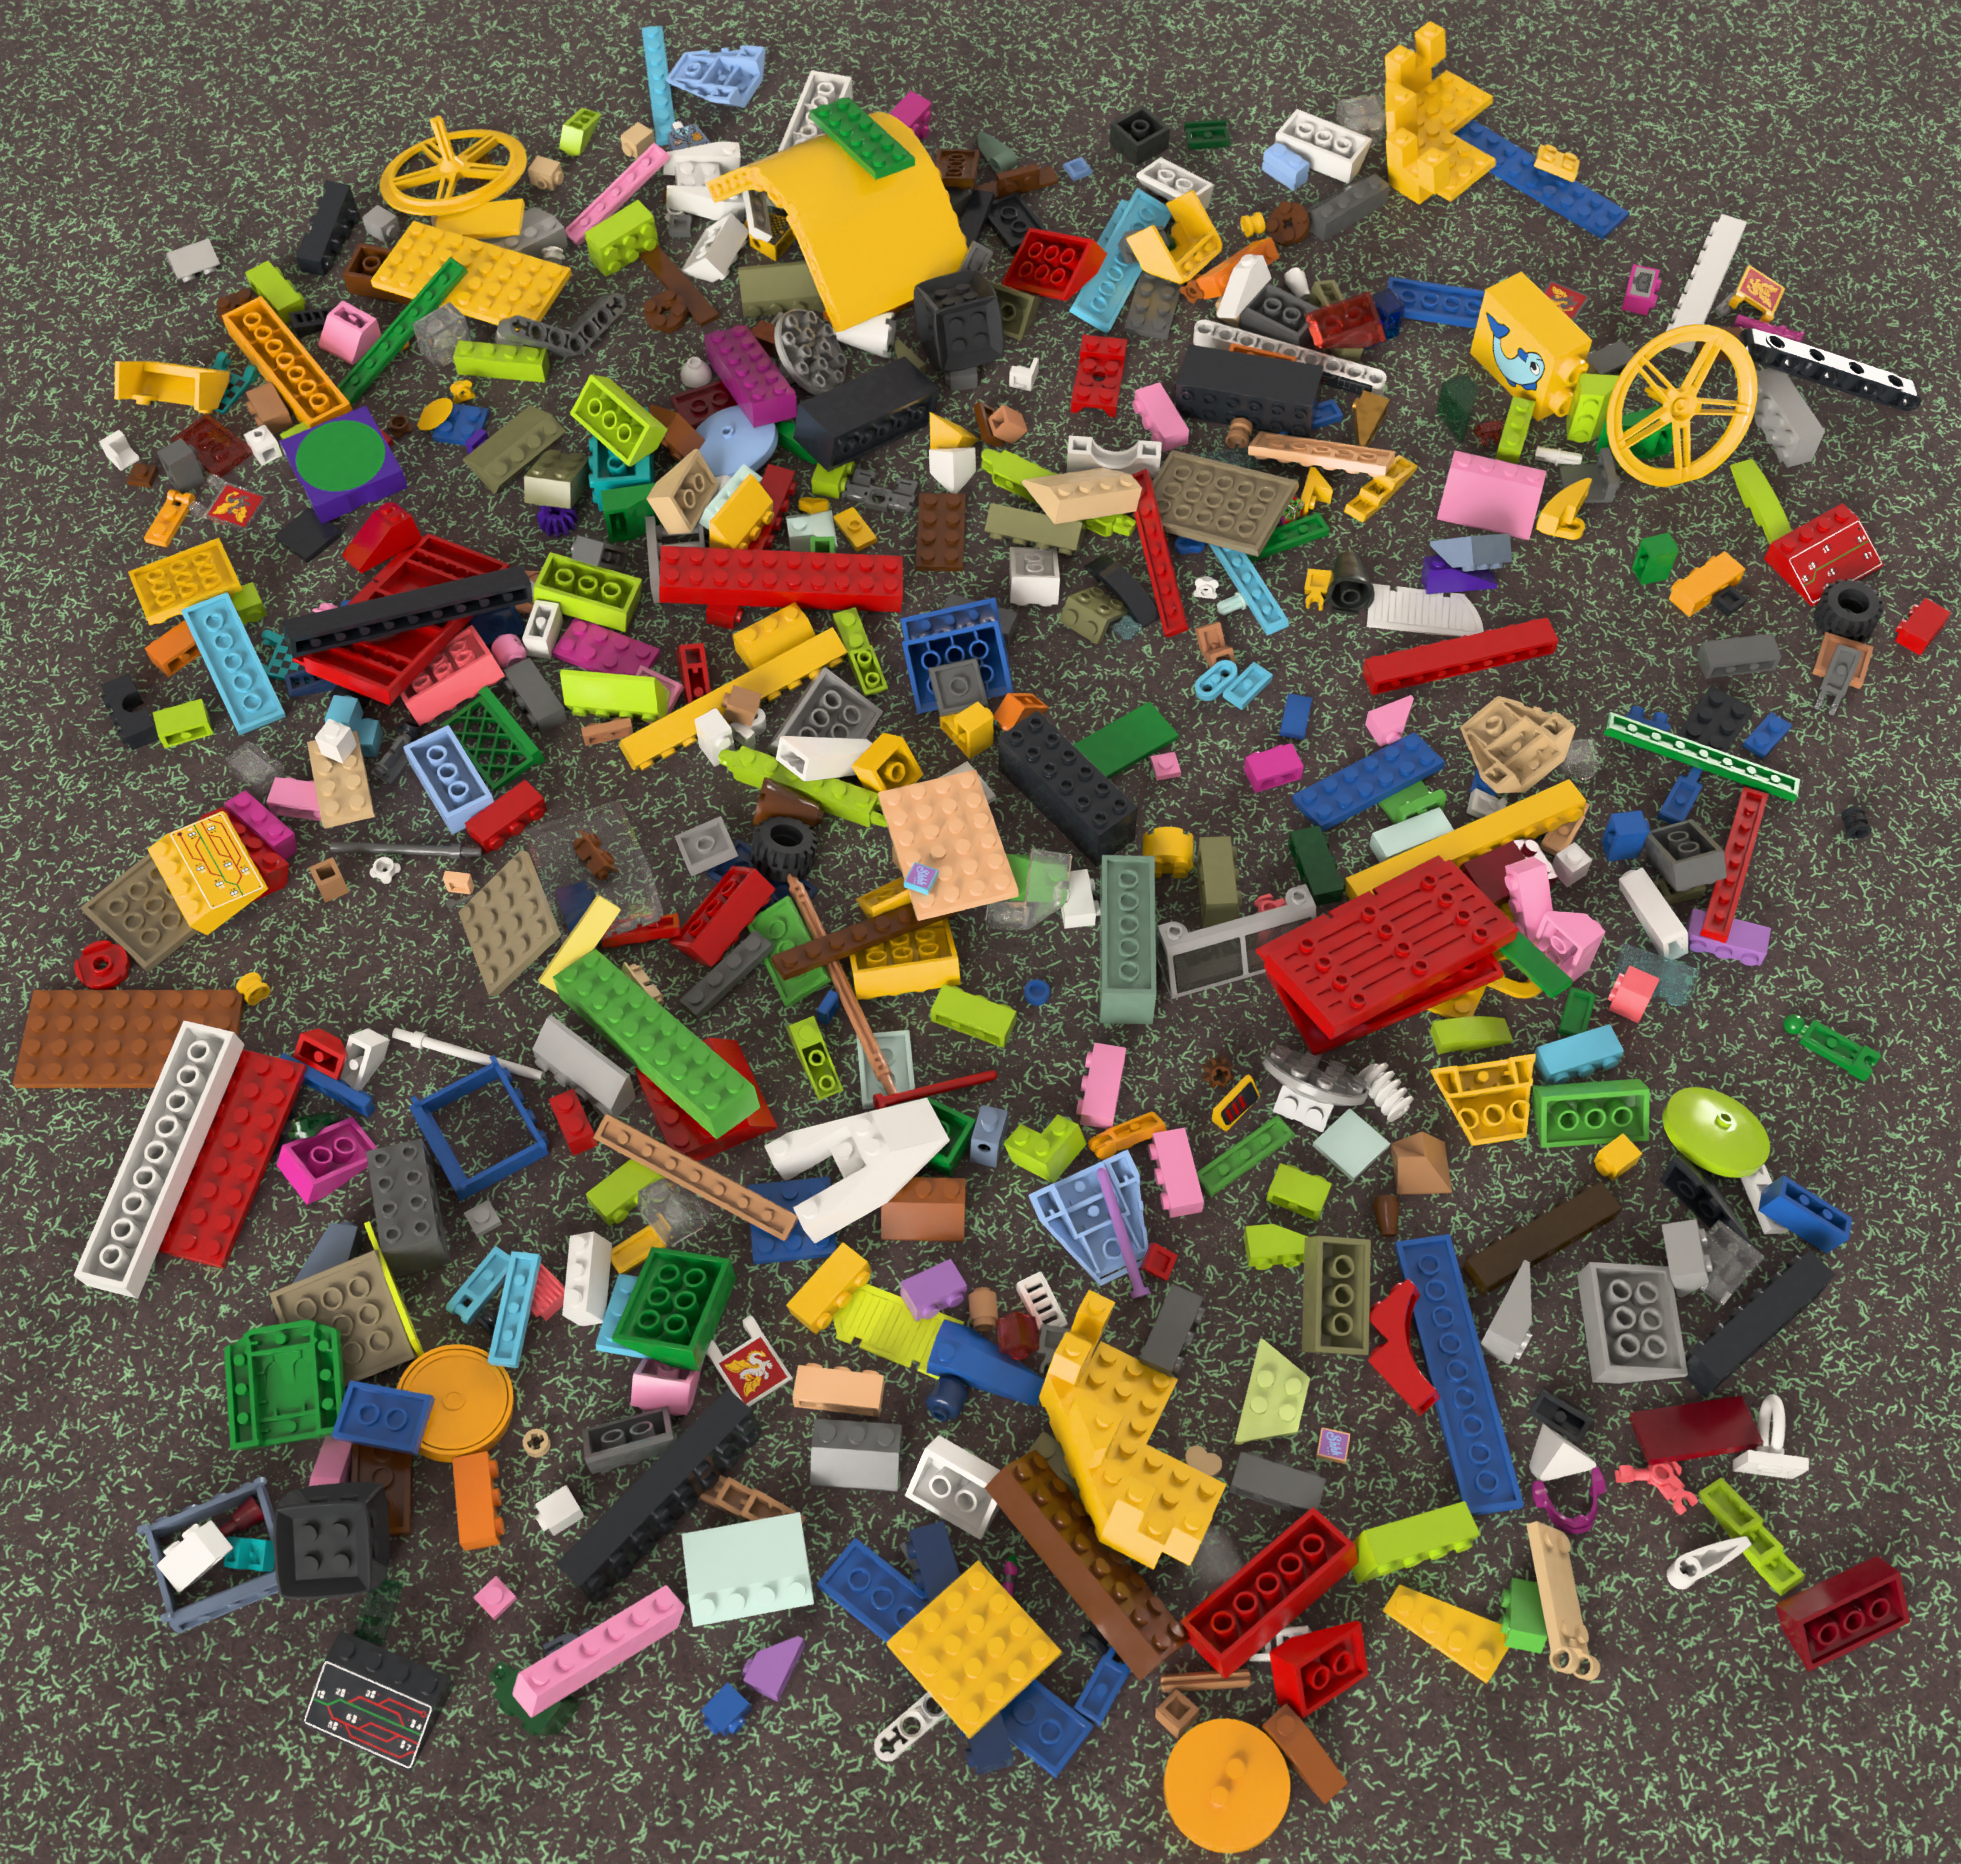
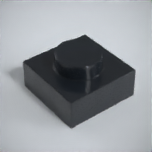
[1711,584,1747,617]

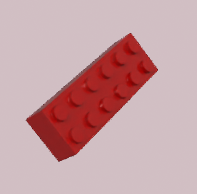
[1180,1507,1358,1680]

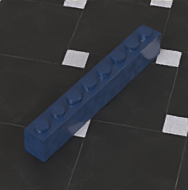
[905,1521,1014,1776]

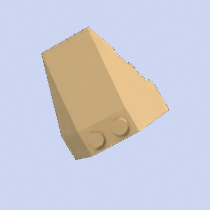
[1460,696,1576,793]

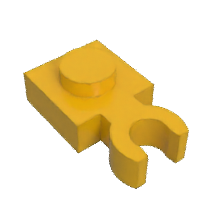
[1304,569,1332,611]

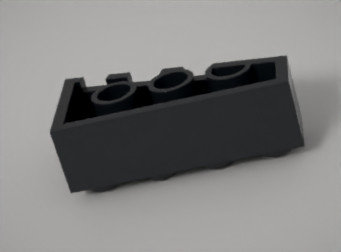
[296,180,360,276]

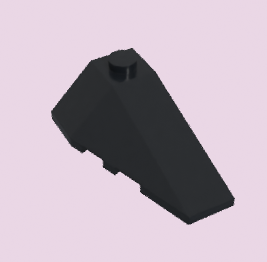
[1660,1154,1753,1259]

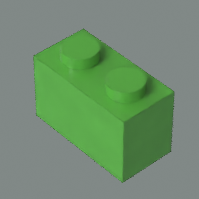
[1500,1578,1548,1653]

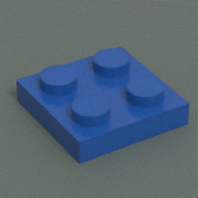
[432,404,490,446]

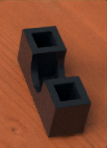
[101,673,159,751]

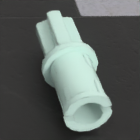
[1217,592,1248,616]

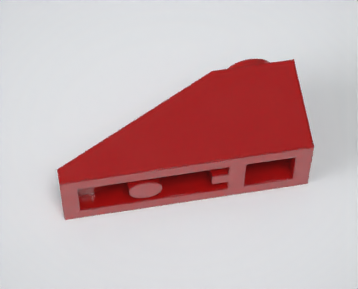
[675,643,711,705]

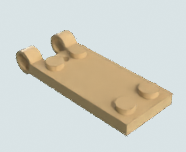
[1526,1521,1600,1681]

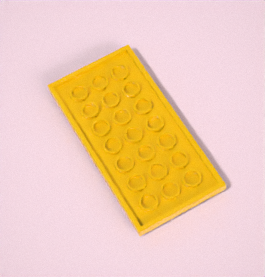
[371,221,572,334]

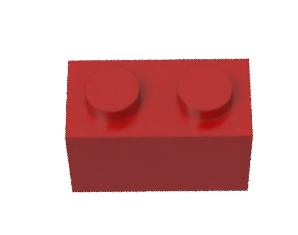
[1895,598,1951,656]
[548,1088,598,1156]

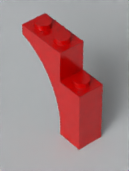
[1368,1279,1441,1417]

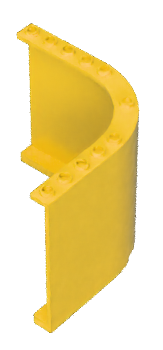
[706,112,968,333]

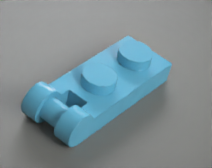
[446,1246,510,1326]

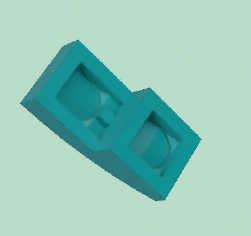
[223,1536,275,1572]

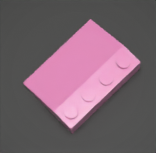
[1437,451,1547,540]

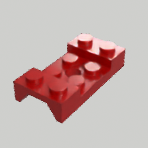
[1071,335,1127,417]

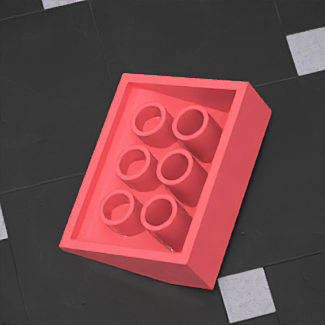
[400,625,505,726]

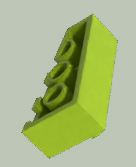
[1351,1501,1480,1584]

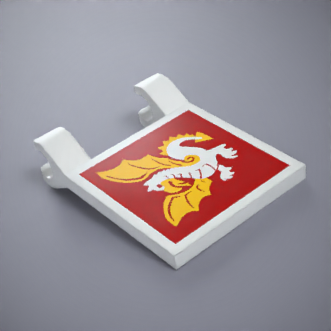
[706,1316,793,1407]

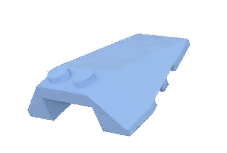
[666,45,766,108]
[1028,1149,1148,1286]

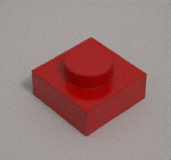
[1140,1243,1178,1281]

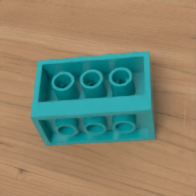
[589,407,654,511]

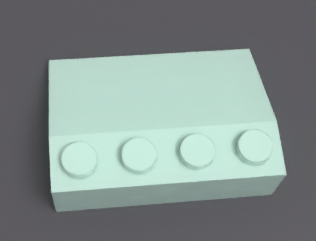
[682,1512,814,1627]

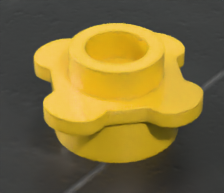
[450,380,475,404]

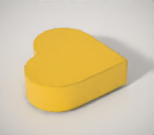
[799,497,829,514]

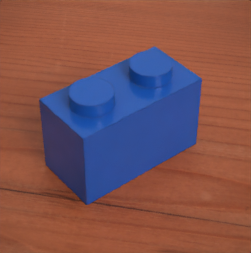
[1601,810,1650,861]

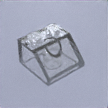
[637,1178,714,1248]

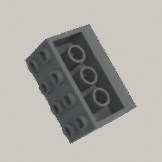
[366,1138,451,1277]

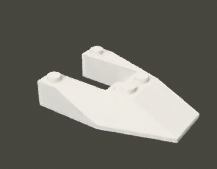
[764,1098,950,1243]

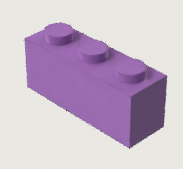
[1685,908,1771,966]

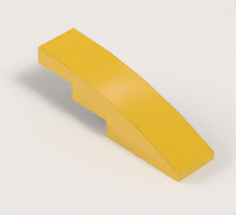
[1344,455,1418,523]

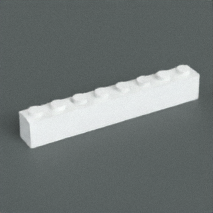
[1666,214,1747,353]

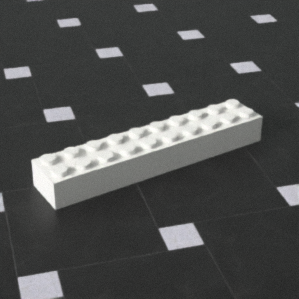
[74,1021,244,1299]

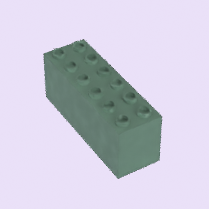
[1100,855,1156,1024]

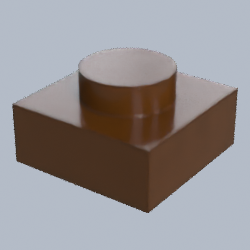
[127,463,158,488]

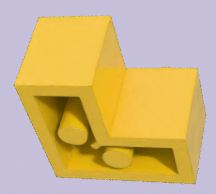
[940,702,994,759]

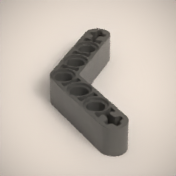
[498,293,626,357]

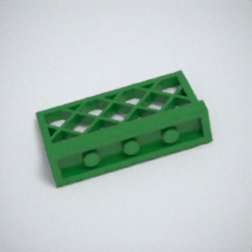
[441,685,546,791]

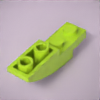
[833,607,888,696]

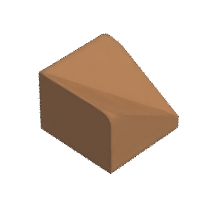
[1155,1688,1199,1739]

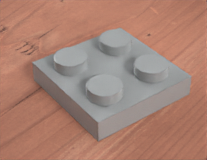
[674,816,738,877]

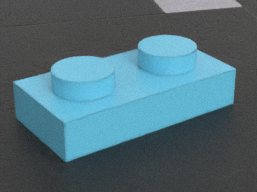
[1223,662,1273,710]

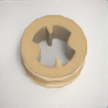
[523,1429,550,1458]

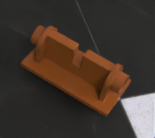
[573,829,619,881]

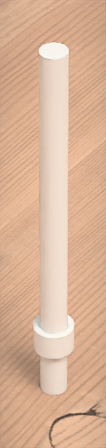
[392,1028,545,1082]

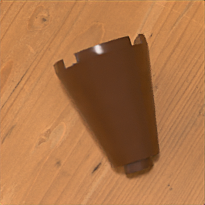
[752,777,824,828]

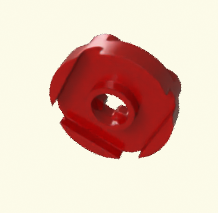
[74,940,131,990]

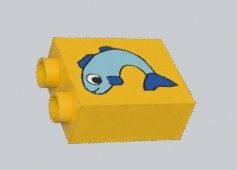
[1470,271,1592,421]

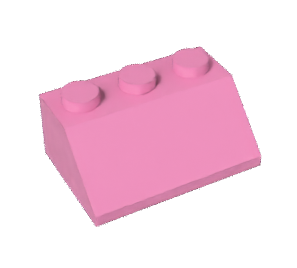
[1533,911,1606,983]

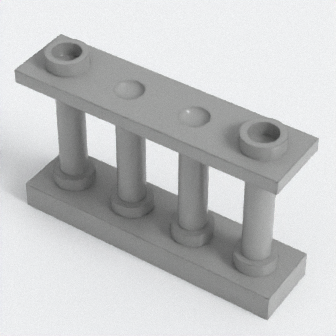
[645,515,709,603]

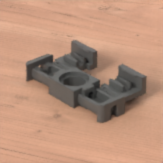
[842,468,918,517]

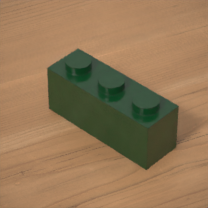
[1288,826,1345,906]

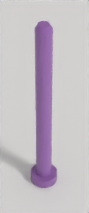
[1097,1167,1151,1300]

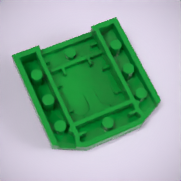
[224,1319,345,1451]

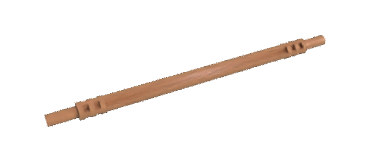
[786,873,898,1095]

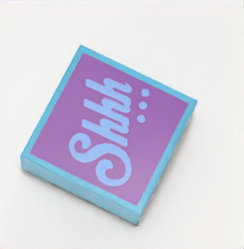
[904,862,939,895]

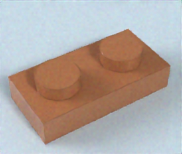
[581,717,633,746]

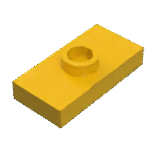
[833,507,877,552]

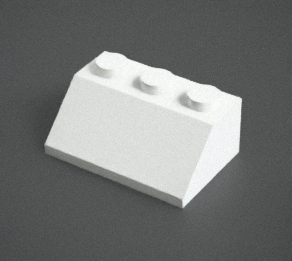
[1137,157,1214,209]
[681,213,749,282]
[905,1435,1000,1540]

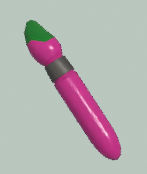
[1002,1554,1018,1596]

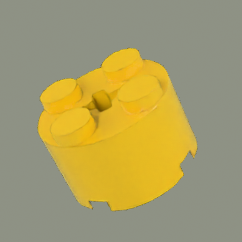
[1142,827,1194,878]

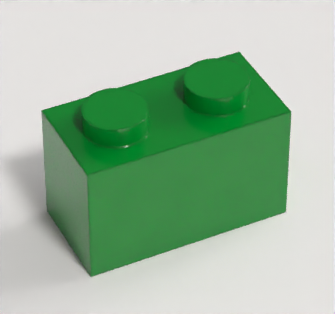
[1632,532,1679,585]

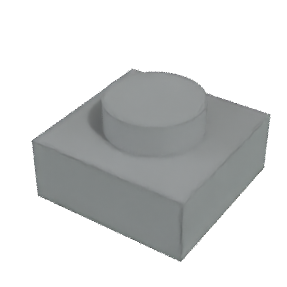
[464,1199,502,1238]

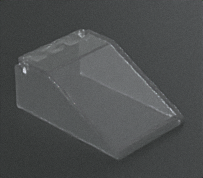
[523,800,663,945]

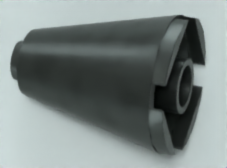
[1326,551,1375,615]

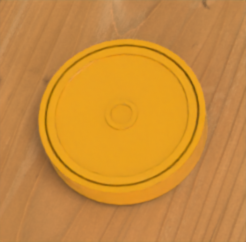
[396,1344,514,1463]
[1163,1719,1290,1853]

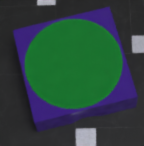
[279,406,408,524]

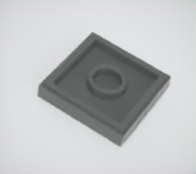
[928,658,989,717]

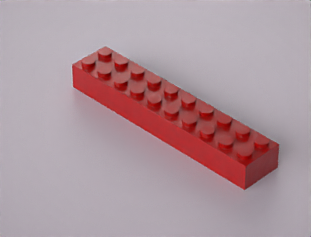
[659,546,903,612]

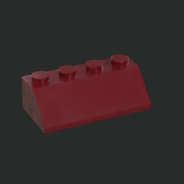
[1775,1556,1911,1672]

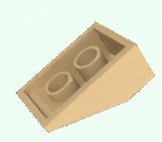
[646,449,719,534]

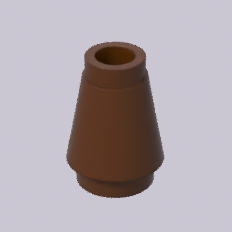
[1372,1195,1400,1237]

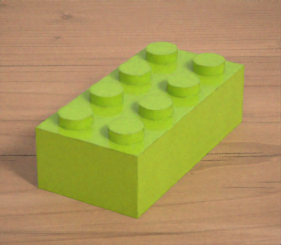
[533,552,642,632]

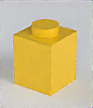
[1594,1134,1642,1181]

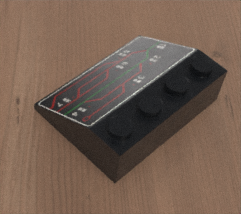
[302,1630,455,1772]

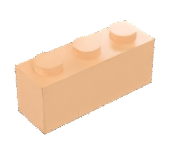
[793,1363,885,1417]

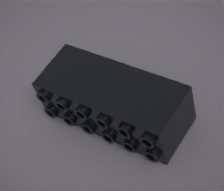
[1176,344,1324,438]
[793,356,940,472]
[998,711,1138,867]

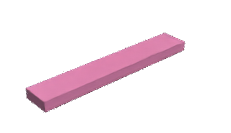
[565,143,670,246]

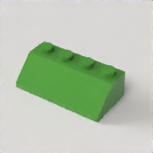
[1533,1079,1650,1148]

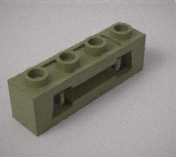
[1307,280,1365,363]

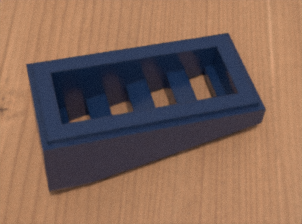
[284,669,337,697]

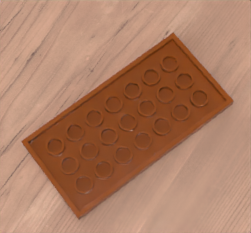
[13,990,245,1088]

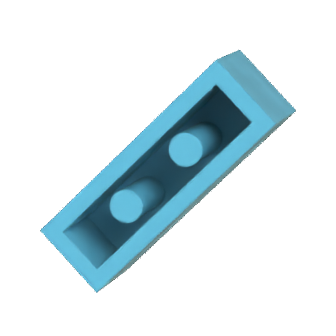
[1534,1024,1624,1085]

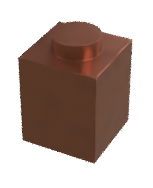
[751,320,778,358]

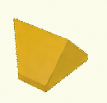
[930,412,979,449]

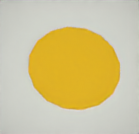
[417,398,453,431]

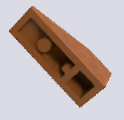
[1261,1704,1347,1804]

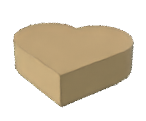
[1185,1445,1222,1477]

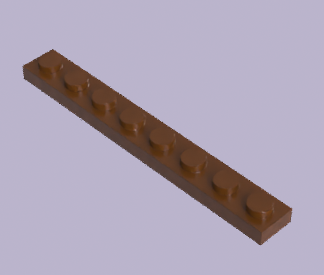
[772,903,966,981]

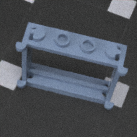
[137,1477,279,1634]

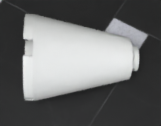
[833,312,896,358]

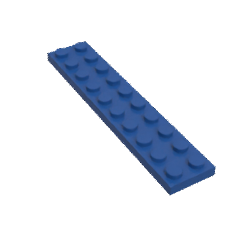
[1453,119,1630,240]
[1394,1234,1524,1516]
[817,1538,1094,1778]

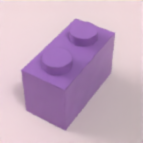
[900,1259,967,1322]

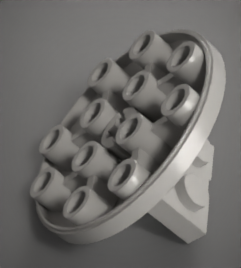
[774,309,847,395]
[1263,1045,1369,1133]

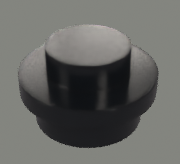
[397,720,422,741]

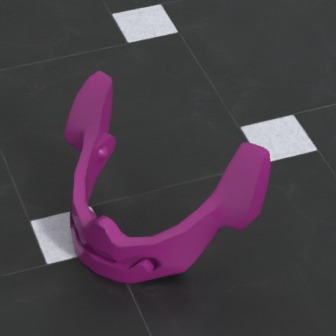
[1532,1467,1606,1534]

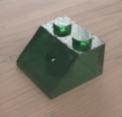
[1436,373,1479,443]

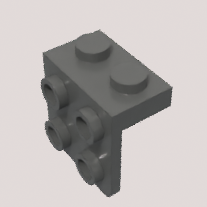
[1559,448,1621,503]

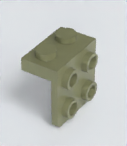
[1059,587,1128,644]

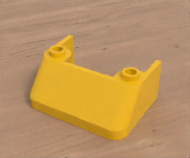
[1126,190,1222,284]
[115,361,230,413]

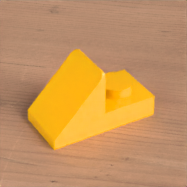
[1299,467,1333,517]

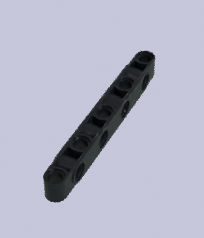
[1738,328,1921,411]

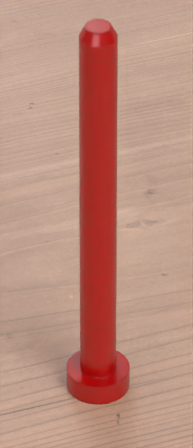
[873,1070,997,1110]

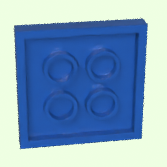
[748,1176,836,1265]

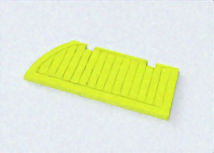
[364,1221,424,1357]
[833,1283,964,1379]

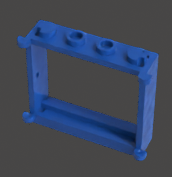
[409,1055,550,1201]

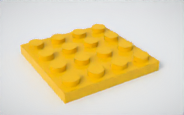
[128,538,243,625]
[887,1560,1062,1739]

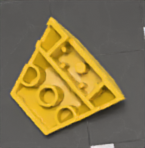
[1430,1054,1536,1146]

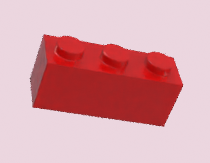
[465,780,547,854]

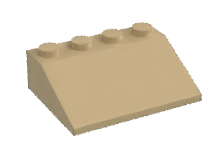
[1022,468,1142,524]

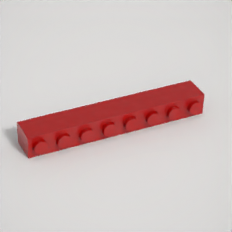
[706,464,798,630]
[1362,617,1558,695]

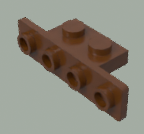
[973,163,1059,200]

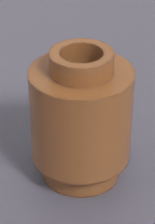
[968,1287,998,1332]

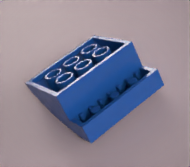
[900,597,1014,714]

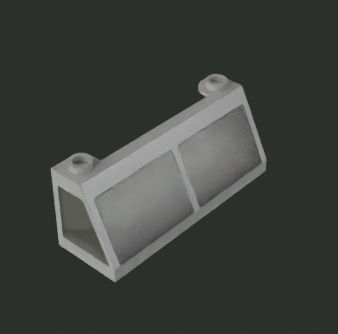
[1156,884,1317,999]

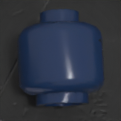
[926,1376,968,1421]

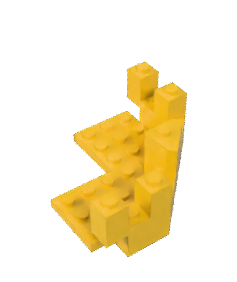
[1385,21,1496,205]
[1039,1290,1227,1570]

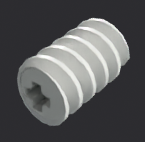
[1357,1063,1414,1122]

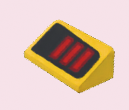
[1212,1074,1260,1132]

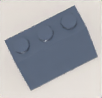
[1430,533,1512,572]

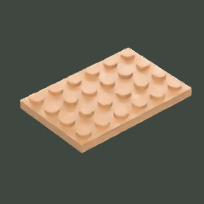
[878,769,1019,921]

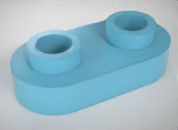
[1195,660,1238,701]

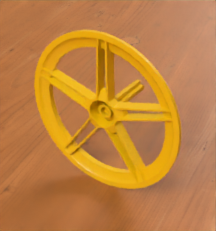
[380,116,527,216]
[1607,324,1758,487]

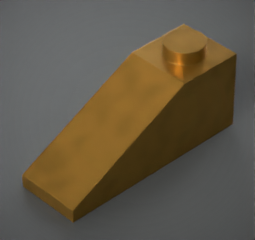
[1352,390,1390,447]

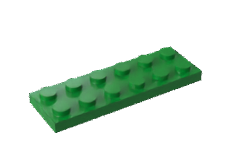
[810,97,915,180]

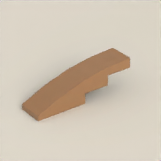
[699,1475,806,1524]

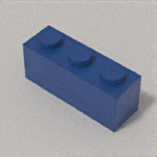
[1758,1175,1852,1253]

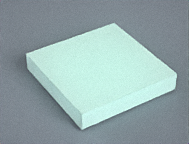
[1312,1108,1390,1181]

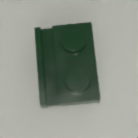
[1184,119,1231,150]

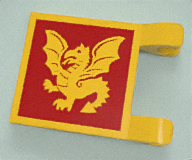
[1728,265,1785,323]

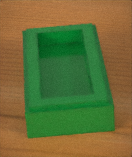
[1557,987,1597,1037]

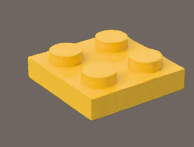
[1534,144,1580,182]

